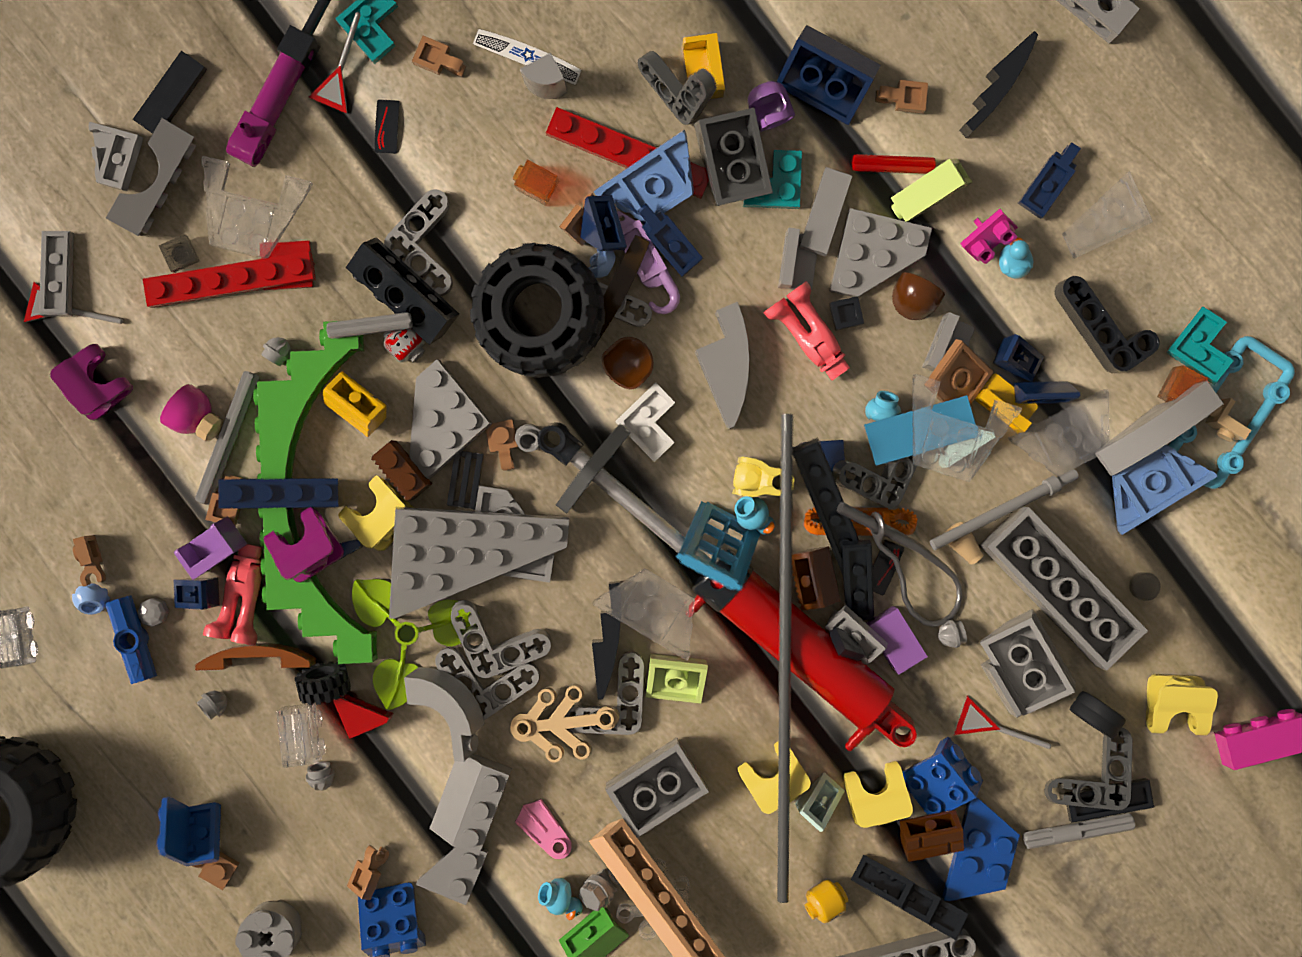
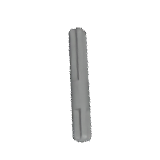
[1023,813,1135,849]

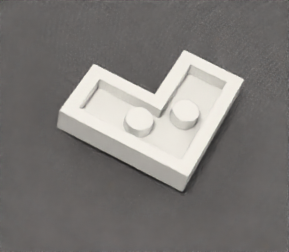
[615,383,675,462]

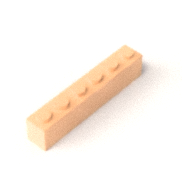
[589,818,725,957]

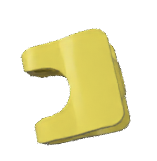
[732,457,794,497]
[338,475,414,551]
[1146,674,1218,735]
[737,741,811,814]
[843,761,913,828]

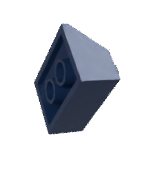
[777,25,881,125]

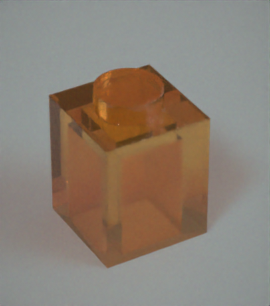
[513,159,559,206]
[1157,365,1208,403]

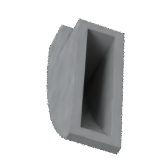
[695,302,749,430]
[1095,381,1223,476]

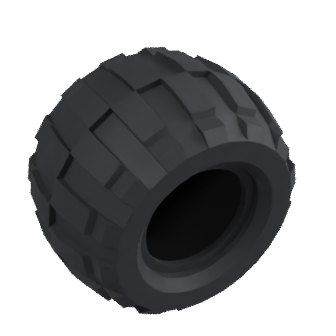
[0,736,77,888]

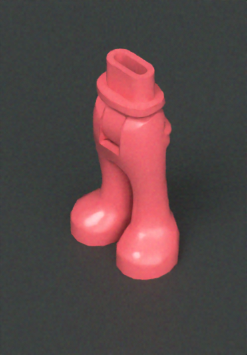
[763,281,850,381]
[203,544,262,645]

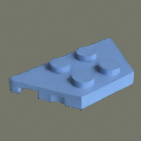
[594,130,694,224]
[1112,445,1218,535]

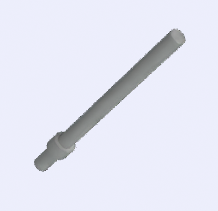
[930,469,1079,550]

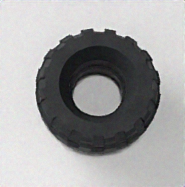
[470,242,606,378]

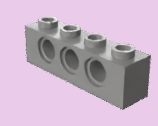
[1057,0,1140,44]

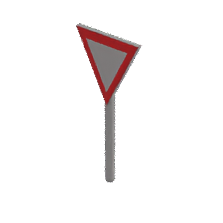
[309,12,361,114]
[24,282,123,324]
[953,696,1052,749]

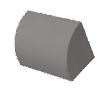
[520,53,567,99]

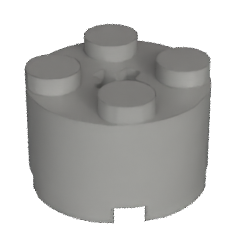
[235,901,302,957]

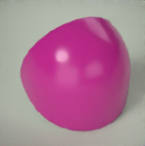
[160,384,212,434]

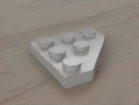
[829,208,932,297]
[409,359,492,479]
[475,486,555,583]

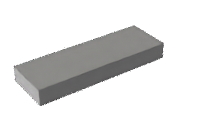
[799,167,852,256]
[39,231,74,317]

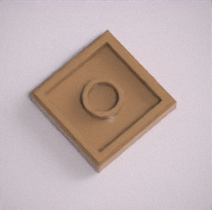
[924,339,994,405]

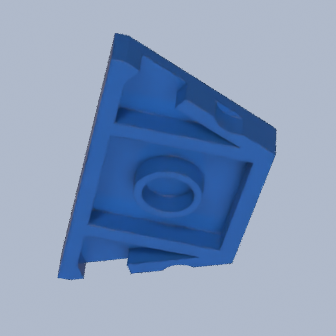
[942,797,1020,901]

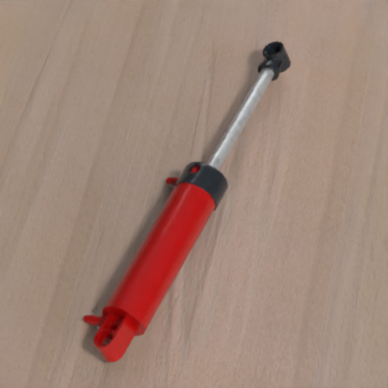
[537,422,917,751]

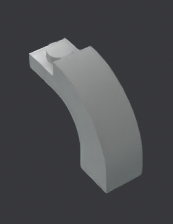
[404,667,484,762]

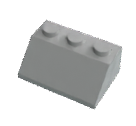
[980,609,1075,716]
[430,754,512,856]

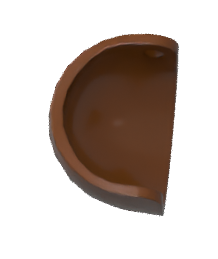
[892,272,945,320]
[601,337,654,390]

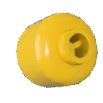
[804,880,848,923]

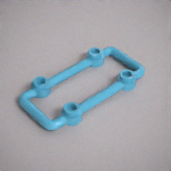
[1168,336,1295,489]

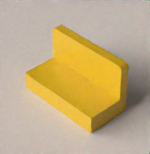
[974,373,1038,433]

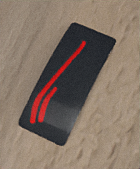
[375,99,400,154]
[873,539,904,596]

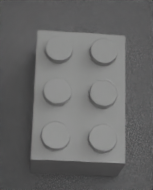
[605,737,709,838]

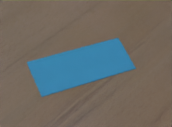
[864,395,979,466]

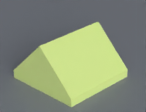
[646,654,708,703]

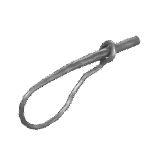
[837,502,963,627]

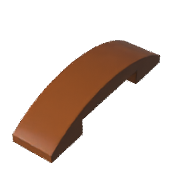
[195,643,316,670]

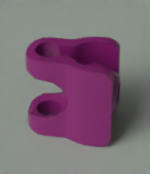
[50,344,133,421]
[264,506,344,583]

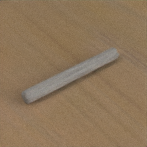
[195,371,259,505]

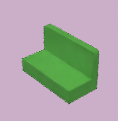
[559,906,629,957]

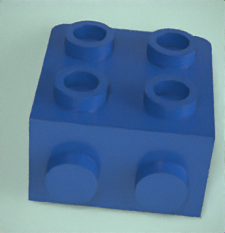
[902,736,983,815]
[157,797,221,866]
[358,882,426,957]

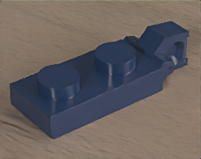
[1018,142,1081,219]
[637,203,703,277]

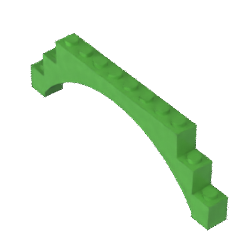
[253,321,378,664]

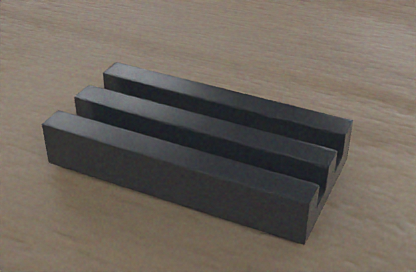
[447,451,484,510]

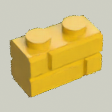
[323,371,387,437]

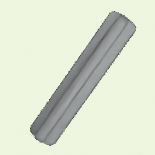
[326,313,413,339]

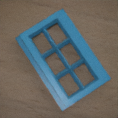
[676,501,761,591]

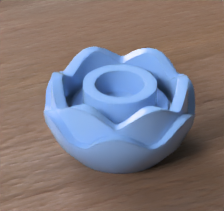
[589,250,616,278]
[72,583,111,615]

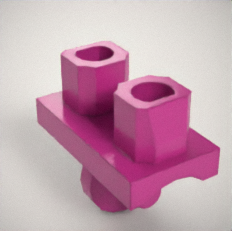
[960,209,1018,264]

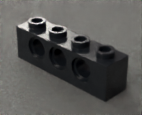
[345,237,460,345]

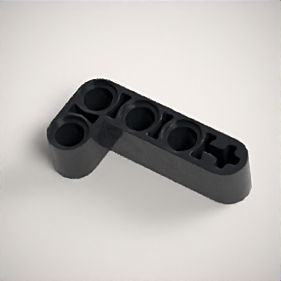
[1055,276,1160,373]

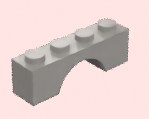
[106,118,196,236]

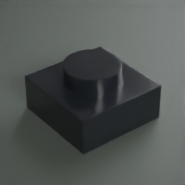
[829,296,864,331]

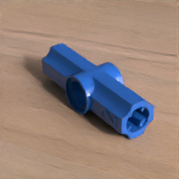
[105,595,157,684]

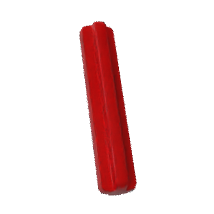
[852,154,936,174]

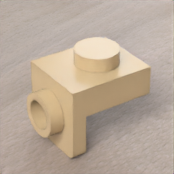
[1205,398,1251,442]

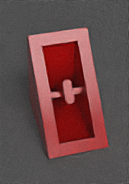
[334,694,394,739]

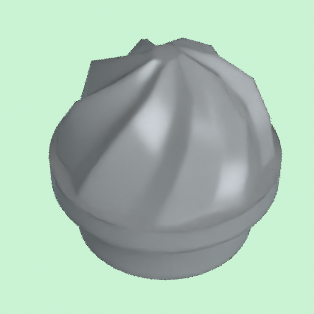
[261,337,291,366]
[515,424,540,452]
[938,620,967,648]
[197,690,227,720]
[306,761,335,791]

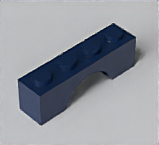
[218,478,338,509]

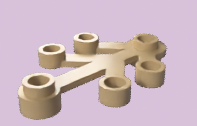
[510,684,620,762]

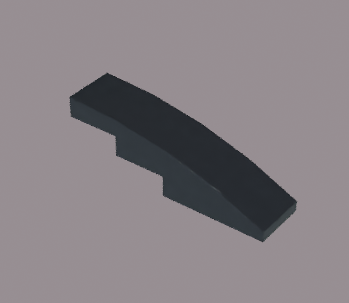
[959,31,1038,138]
[592,581,622,700]
[851,855,969,941]

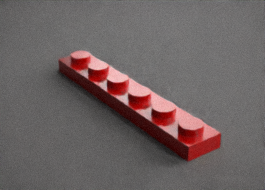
[546,107,709,199]
[143,251,316,308]

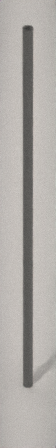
[777,414,793,903]

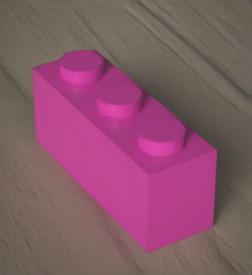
[1214,709,1302,770]

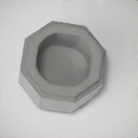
[137,598,169,627]

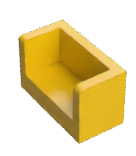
[682,33,725,99]

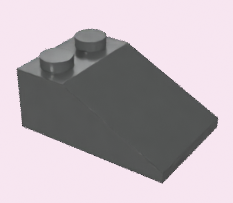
[694,108,773,206]

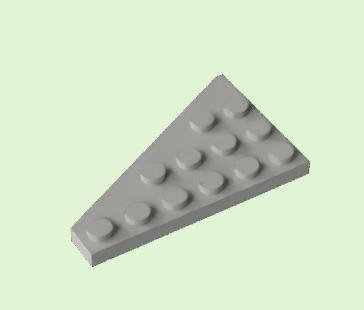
[389,507,569,619]

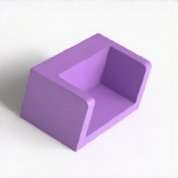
[174,516,247,580]
[866,606,928,675]

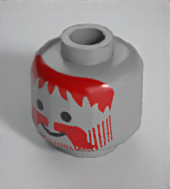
[383,328,426,363]

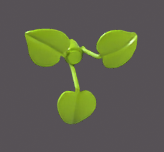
[352,579,480,710]

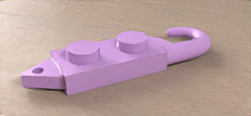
[617,211,680,314]

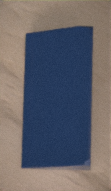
[1014,381,1081,404]

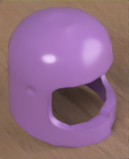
[748,81,795,132]

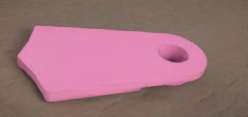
[515,799,572,859]

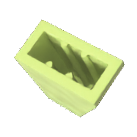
[891,158,972,222]

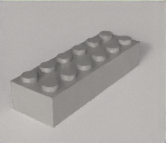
[979,507,1148,670]

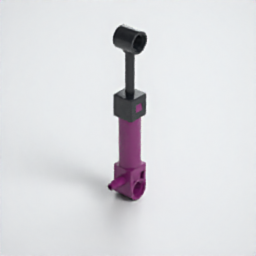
[226,0,331,167]

